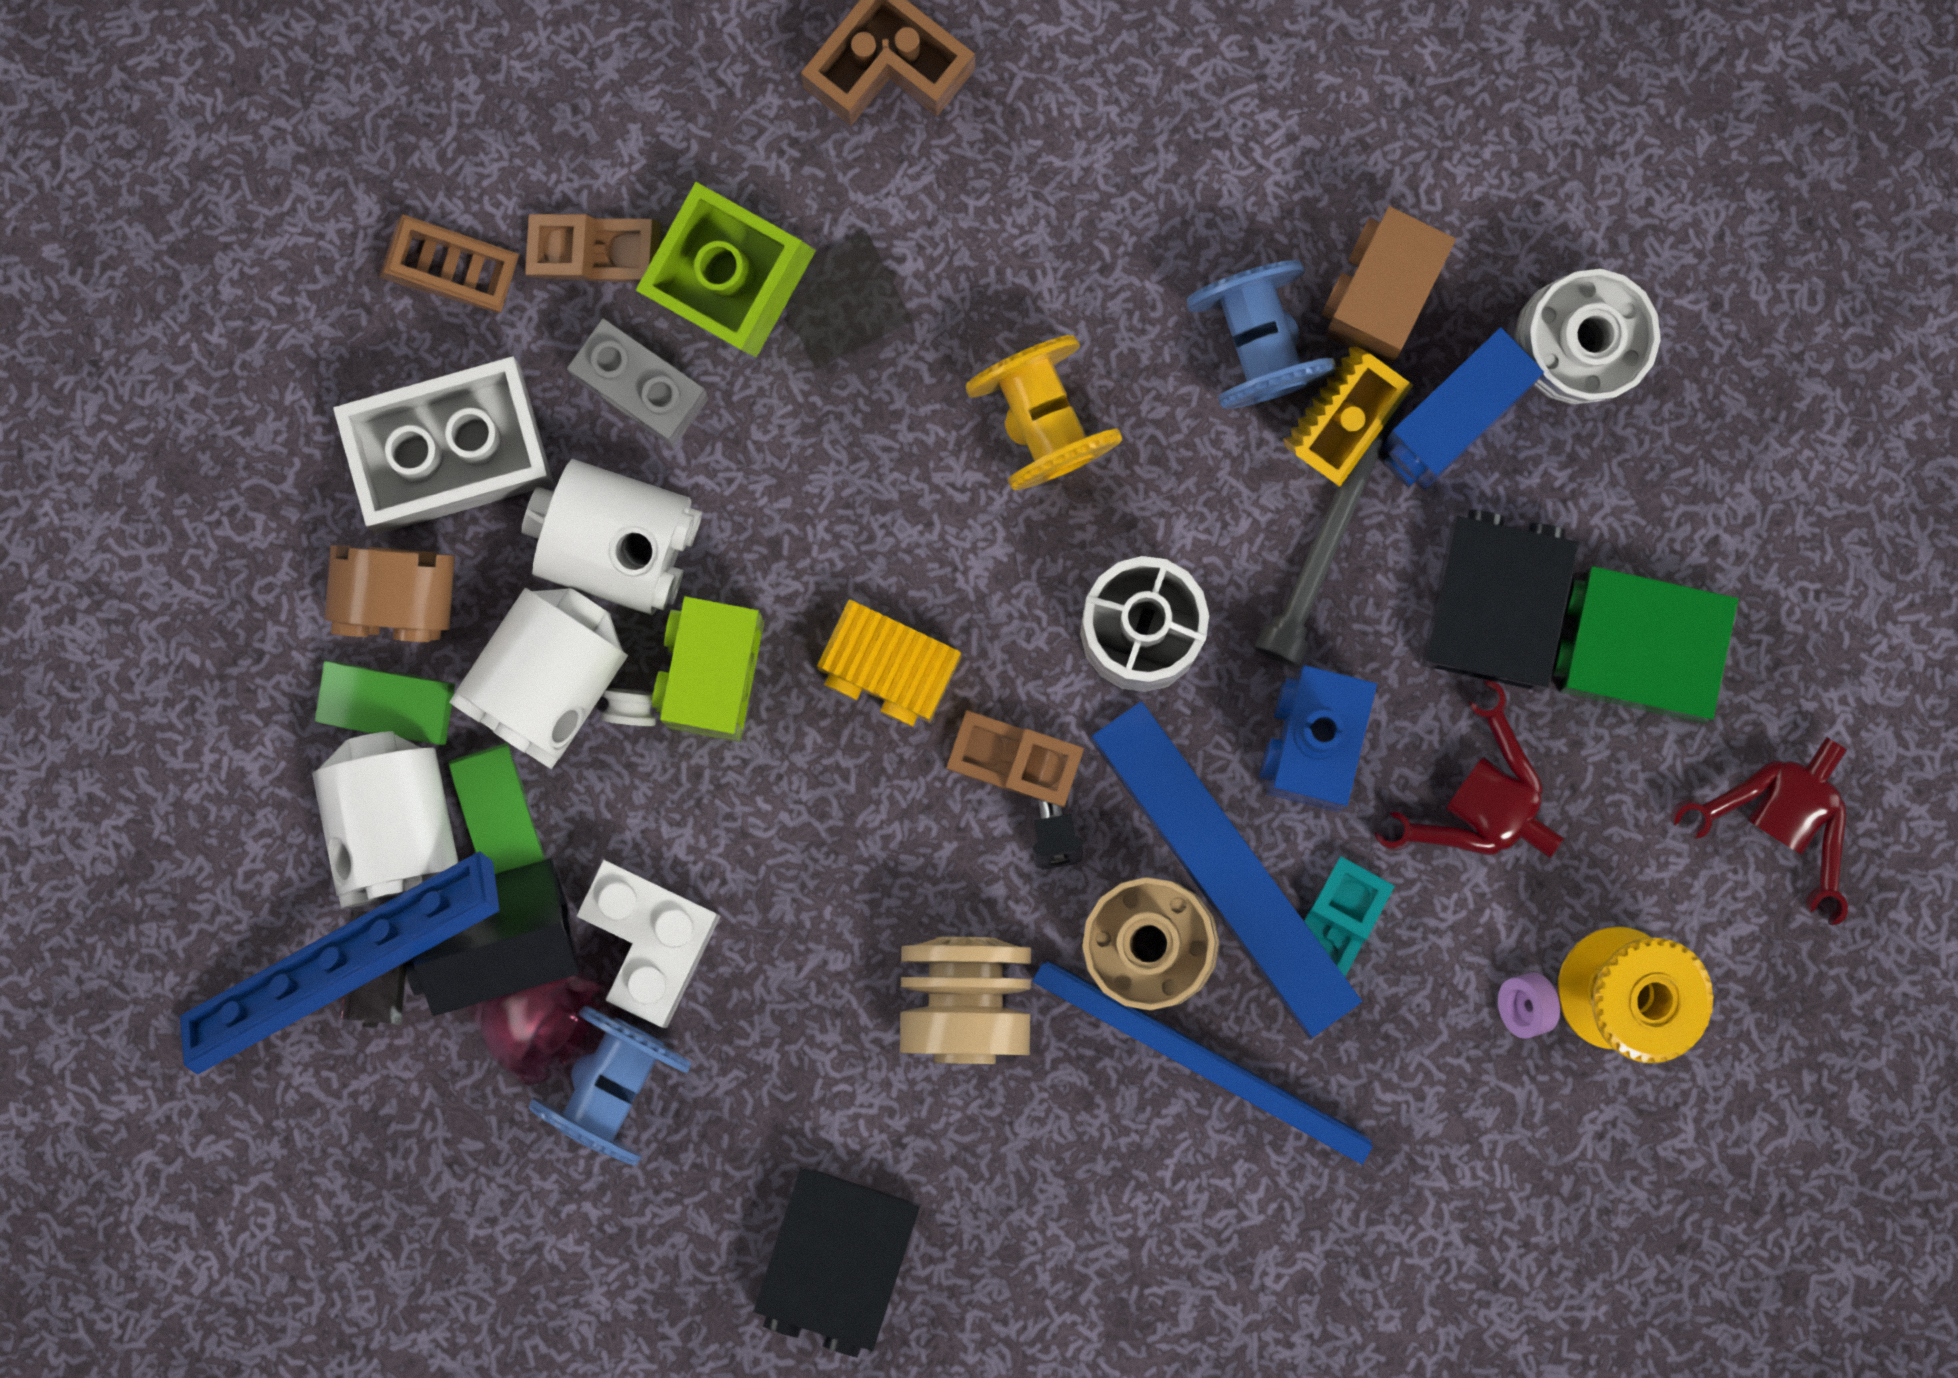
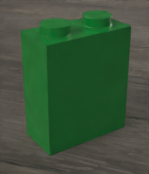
[1552,566,1739,724]

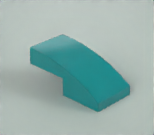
[1304,856,1395,977]

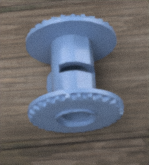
[1187,260,1336,409]
[529,1005,691,1166]

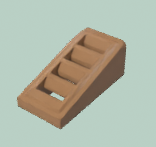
[379,214,519,314]

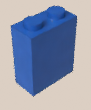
[1382,327,1544,491]

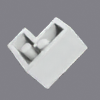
[577,860,721,1028]

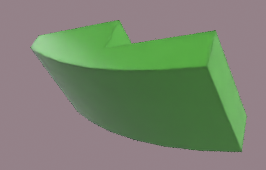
[315,661,455,745]
[449,742,546,874]

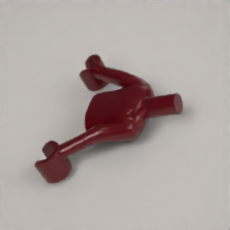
[1374,681,1565,858]
[1671,737,1848,926]

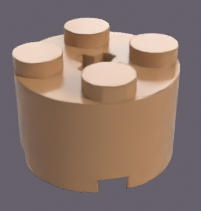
[325,545,455,642]

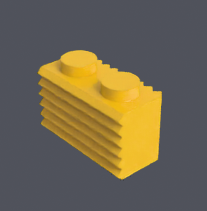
[1283,346,1414,487]
[817,599,962,727]

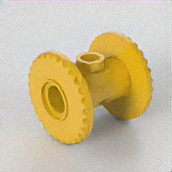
[965,335,1122,491]
[1557,926,1713,1063]

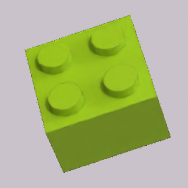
[636,182,816,358]
[652,596,764,742]

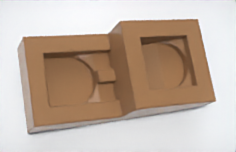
[525,214,661,283]
[946,710,1084,808]

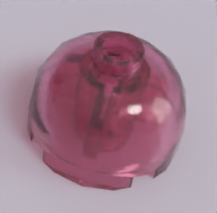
[481,970,602,1086]

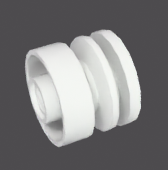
[1514,269,1661,405]

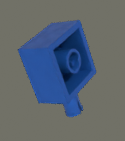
[1259,665,1378,812]

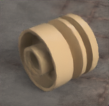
[1082,877,1220,1010]
[900,937,1031,1064]

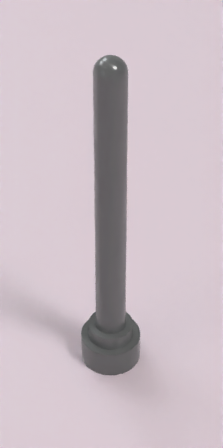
[1254,403,1401,668]

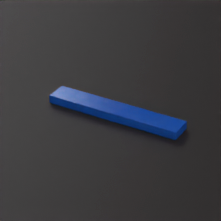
[1090,701,1363,1040]
[180,851,500,1075]
[1032,959,1373,1165]

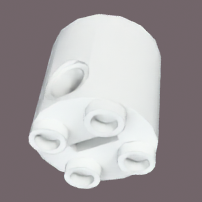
[521,459,702,615]
[1080,556,1209,692]
[449,587,628,769]
[312,731,458,909]

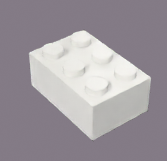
[333,356,554,535]

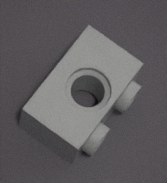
[567,318,709,449]

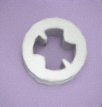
[600,688,656,726]

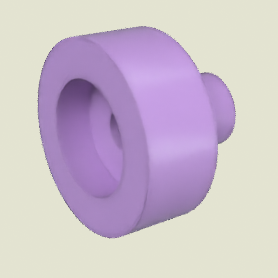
[1498,972,1560,1039]

